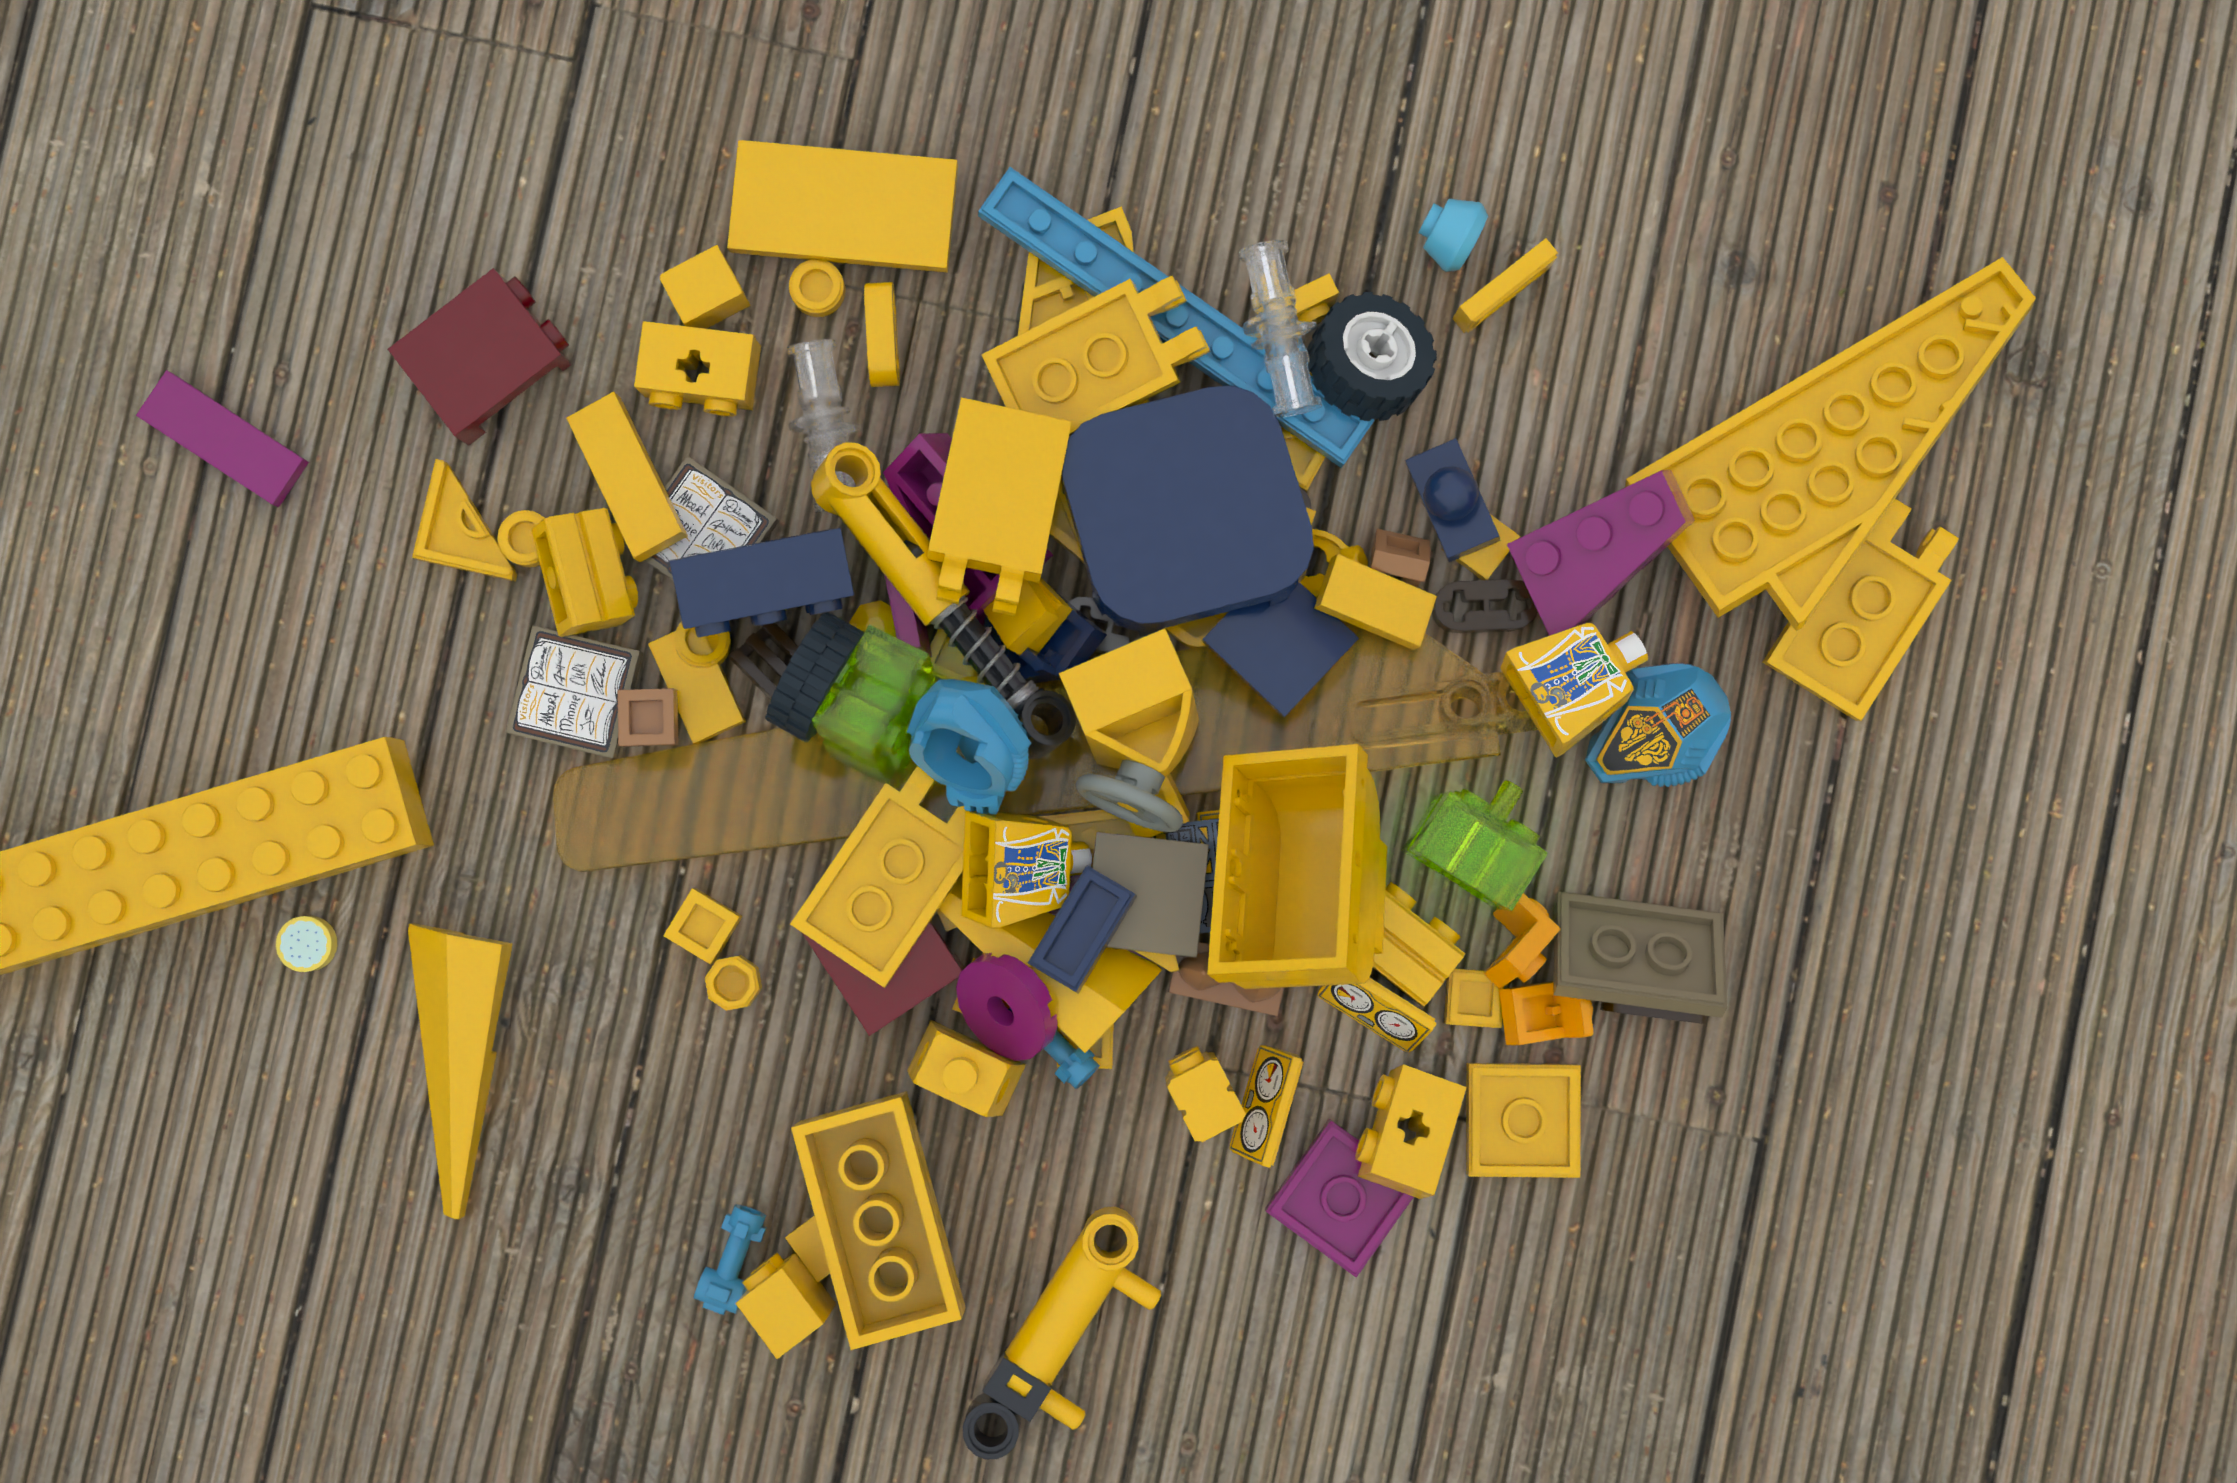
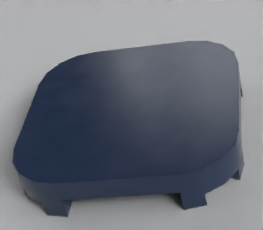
[1061,385,1314,637]

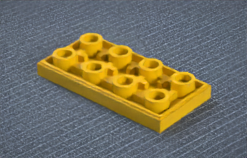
[727,140,958,273]

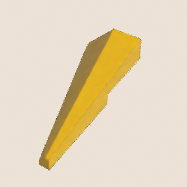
[939,873,1162,1053]
[408,923,513,1219]

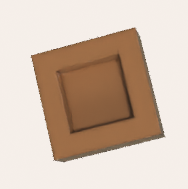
[1370,529,1430,587]
[617,688,679,747]

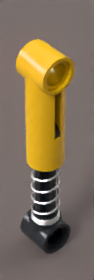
[811,442,1076,759]

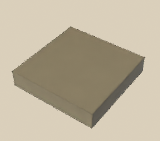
[1093,832,1209,958]

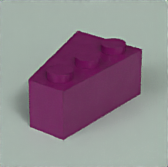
[883,433,1053,626]
[1507,470,1695,636]

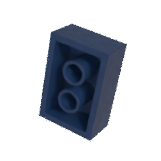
[669,528,854,637]

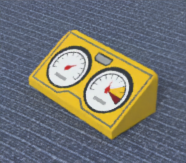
[1317,978,1437,1052]
[1230,1045,1304,1168]

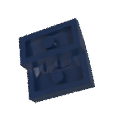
[1202,583,1359,718]

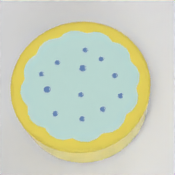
[276,916,337,972]

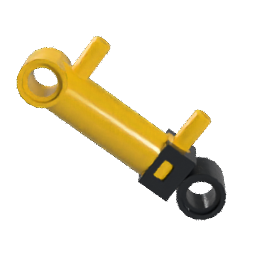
[963,1207,1162,1460]

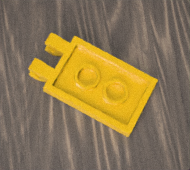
[981,276,1210,437]
[927,397,1072,616]
[1762,499,1959,721]
[790,766,965,988]

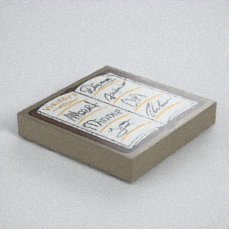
[624,456,779,580]
[505,625,643,759]

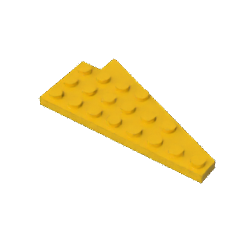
[1625,257,2036,631]

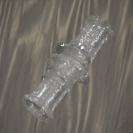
[1238,240,1322,417]
[787,339,862,513]

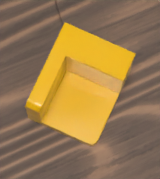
[660,245,751,329]

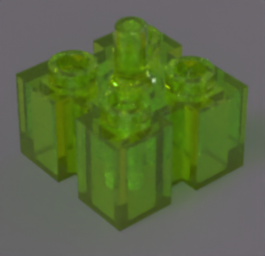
[812,624,938,784]
[1401,780,1548,911]

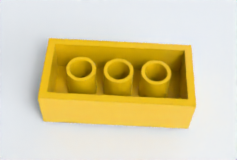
[791,1091,966,1350]

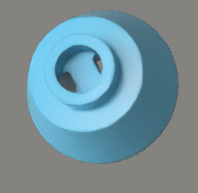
[1418,199,1488,272]

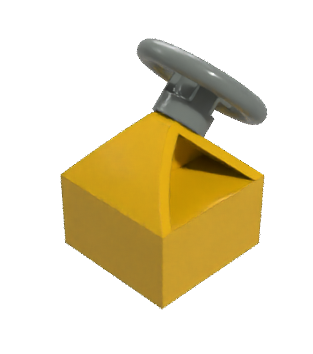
[1059,628,1199,832]

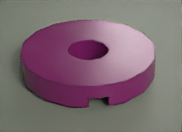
[956,953,1058,1061]

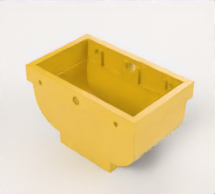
[1207,744,1388,989]

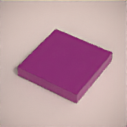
[1265,1119,1414,1278]

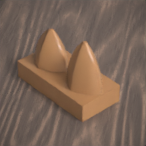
[1168,942,1284,1016]

